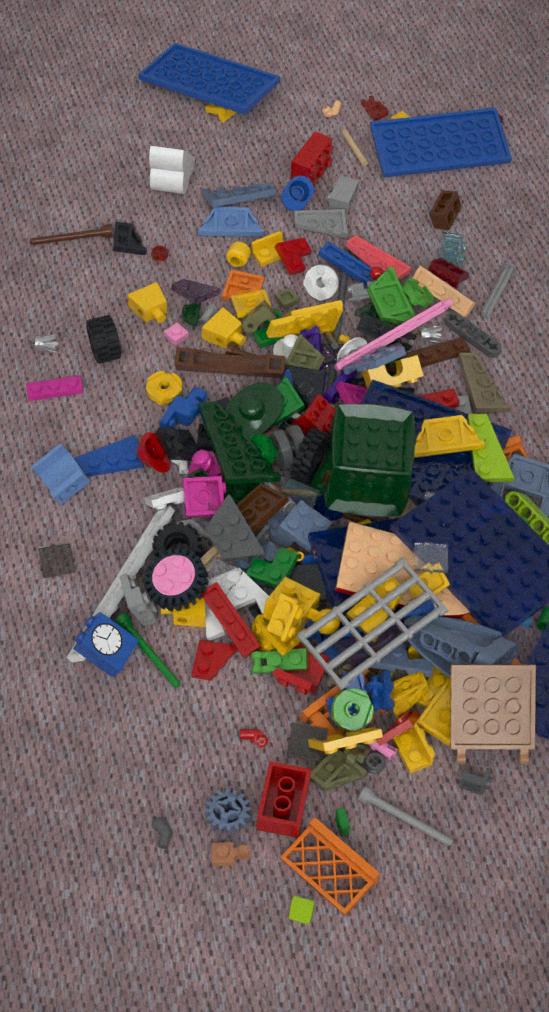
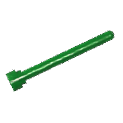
[114,613,180,688]

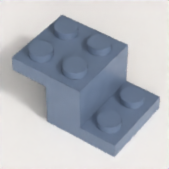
[261,500,332,552]

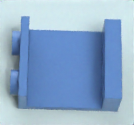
[31,443,91,505]

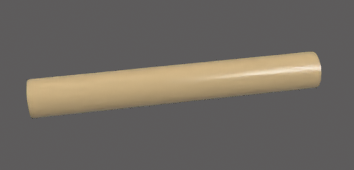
[342,129,368,166]

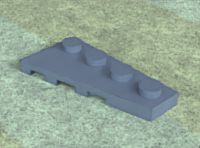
[201,183,276,207]

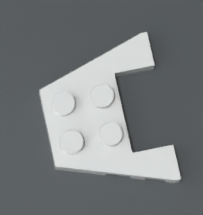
[205,568,269,641]

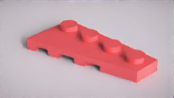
[345,235,412,280]

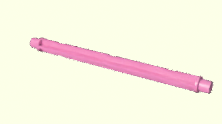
[334,298,453,372]

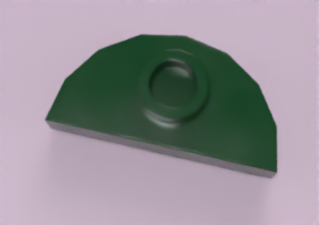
[181,301,202,327]

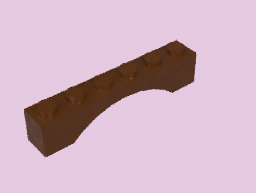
[174,347,286,379]

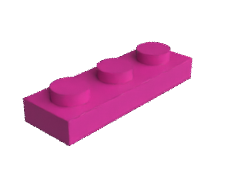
[26,375,83,401]

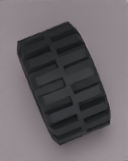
[86,315,121,364]
[152,522,203,559]

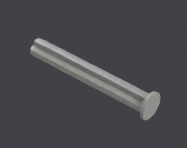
[481,262,516,318]

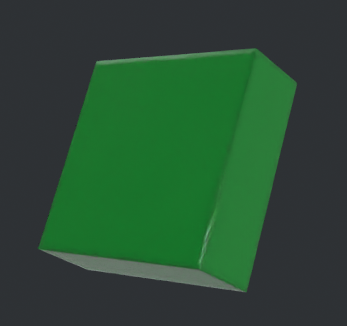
[335,807,350,837]

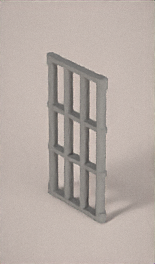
[296,558,448,690]

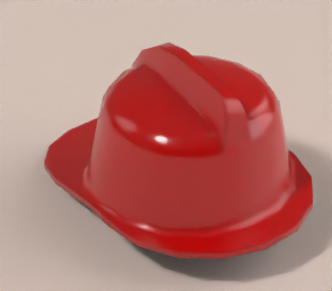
[137,432,170,473]

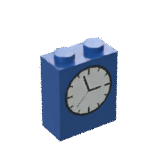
[73,612,139,677]

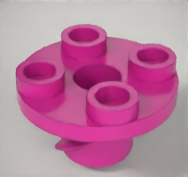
[189,450,222,477]

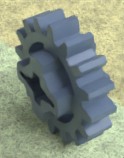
[205,789,251,836]

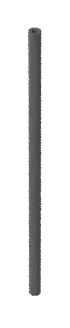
[326,247,351,391]

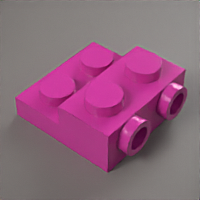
[182,476,226,519]

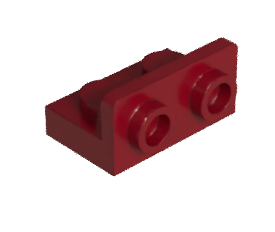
[428,258,469,289]

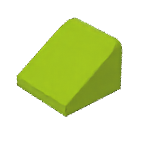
[289,896,315,924]

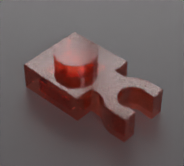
[361,95,389,121]

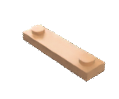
[413,266,475,317]

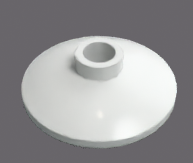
[337,337,367,363]

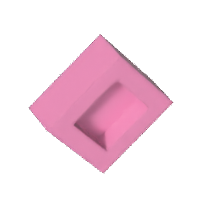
[164,323,189,345]

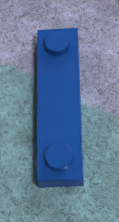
[318,241,376,286]

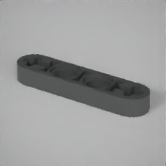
[444,312,501,358]

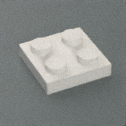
[144,487,184,510]

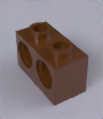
[429,190,462,230]

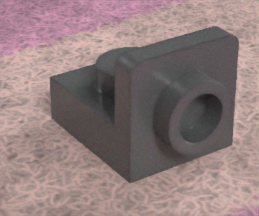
[458,768,493,796]

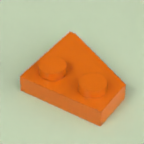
[222,270,265,301]

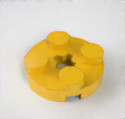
[146,371,182,405]

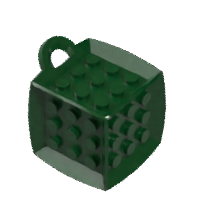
[313,404,415,517]

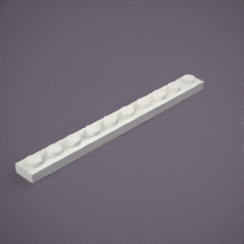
[66,506,175,663]

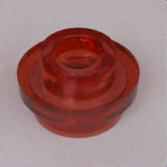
[151,245,168,262]

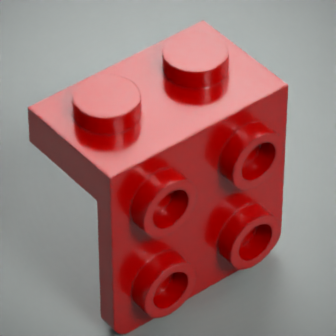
[291,394,335,437]
[273,644,330,695]

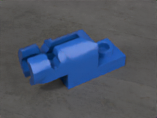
[160,388,208,429]

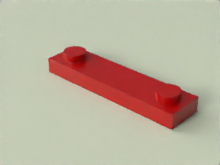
[201,582,261,659]

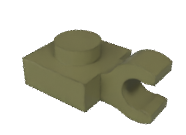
[343,743,372,770]

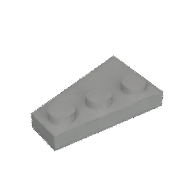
[294,209,348,238]

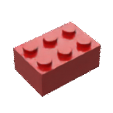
[290,132,333,187]
[256,761,312,838]

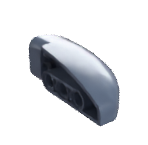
[404,616,519,677]

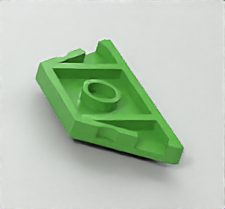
[367,266,416,325]

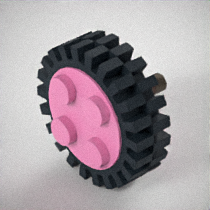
[144,547,209,611]

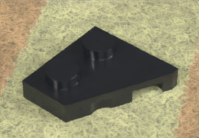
[113,222,147,255]

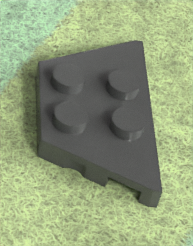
[205,494,266,562]

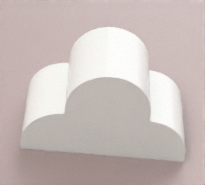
[149,146,195,194]

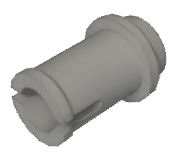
[198,304,218,325]

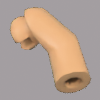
[322,101,342,118]

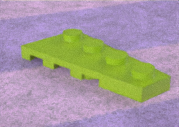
[467,414,514,483]

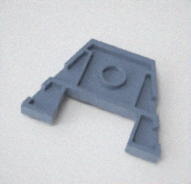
[483,454,549,518]
[362,622,433,677]

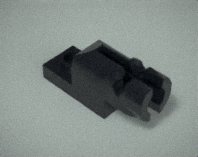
[356,313,416,351]

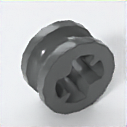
[365,752,385,774]

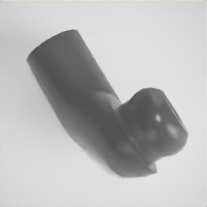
[152,817,172,849]

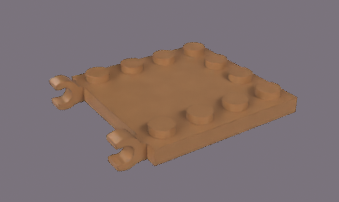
[450,664,536,764]

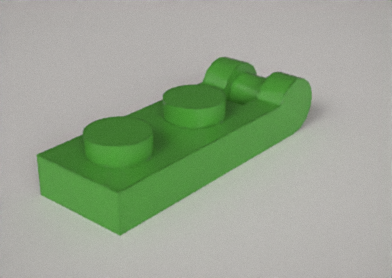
[251,648,309,674]

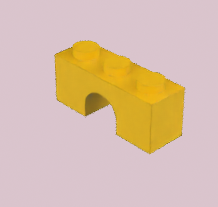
[362,355,423,394]

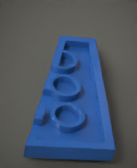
[74,435,143,477]

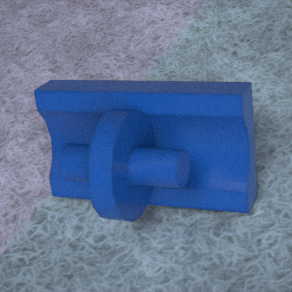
[366,670,395,712]

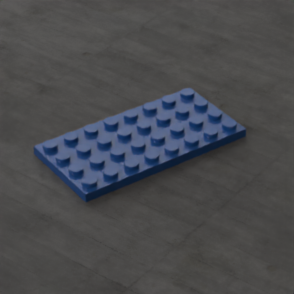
[138,43,280,115]
[370,108,512,177]

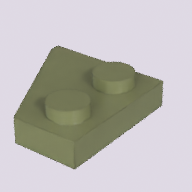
[285,334,325,371]
[311,748,367,792]

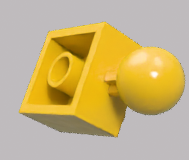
[263,577,340,635]

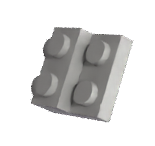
[119,573,158,626]

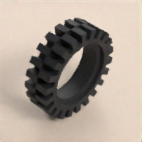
[290,428,330,488]

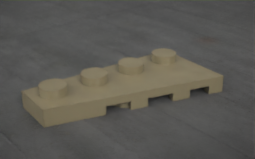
[458,353,511,413]

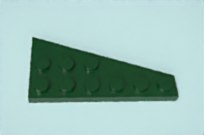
[198,401,281,485]

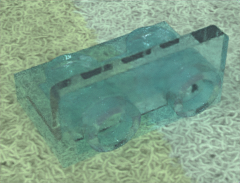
[439,232,466,267]

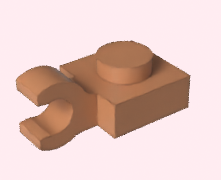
[212,842,250,866]

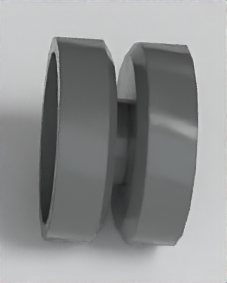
[269,424,304,471]

